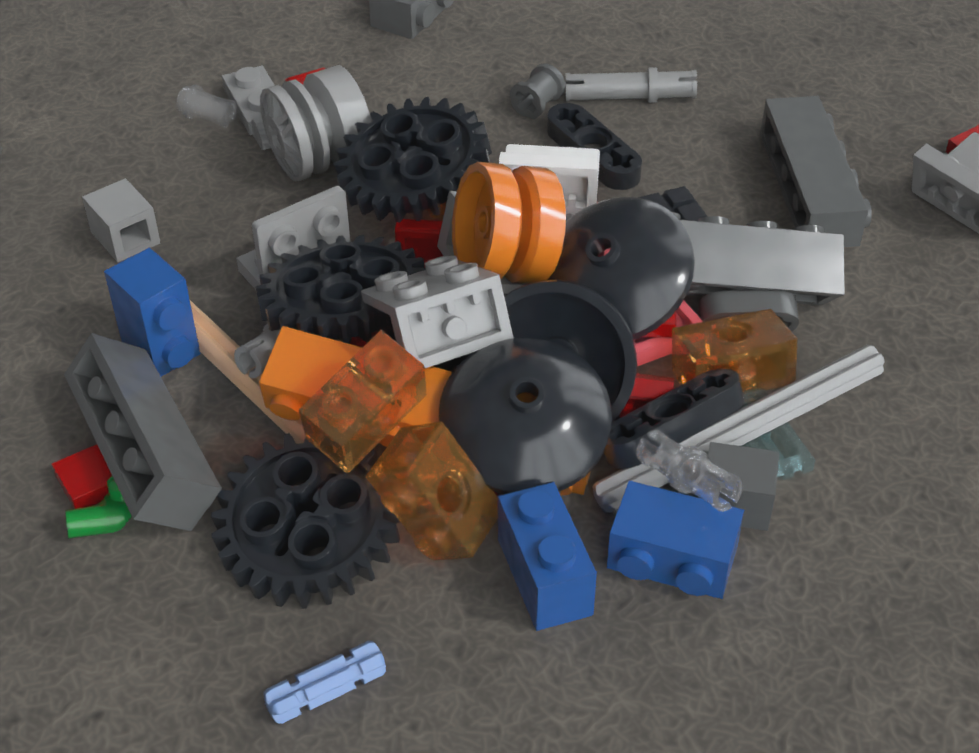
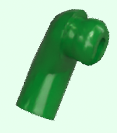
[65,476,132,539]

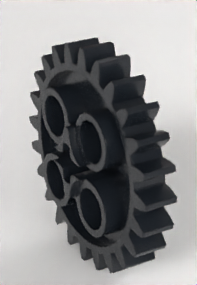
[334,97,492,222]
[256,235,426,344]
[211,430,404,609]

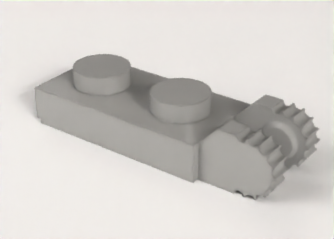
[222,65,275,150]

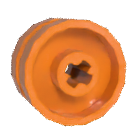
[452,162,566,284]

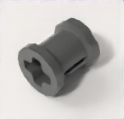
[509,63,566,119]

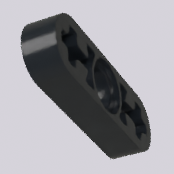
[547,103,642,190]
[604,369,745,469]

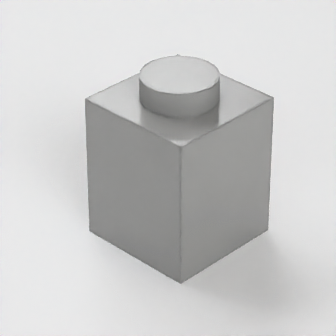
[82,178,160,262]

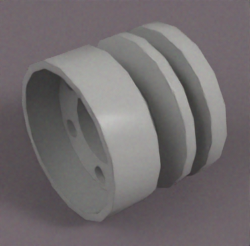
[260,65,371,181]

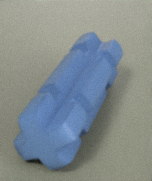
[264,641,386,724]

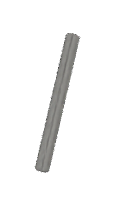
[593,345,885,513]

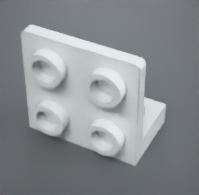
[499,144,600,215]

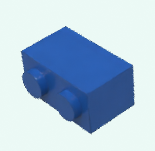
[104,247,201,376]
[607,480,744,599]
[498,482,597,631]

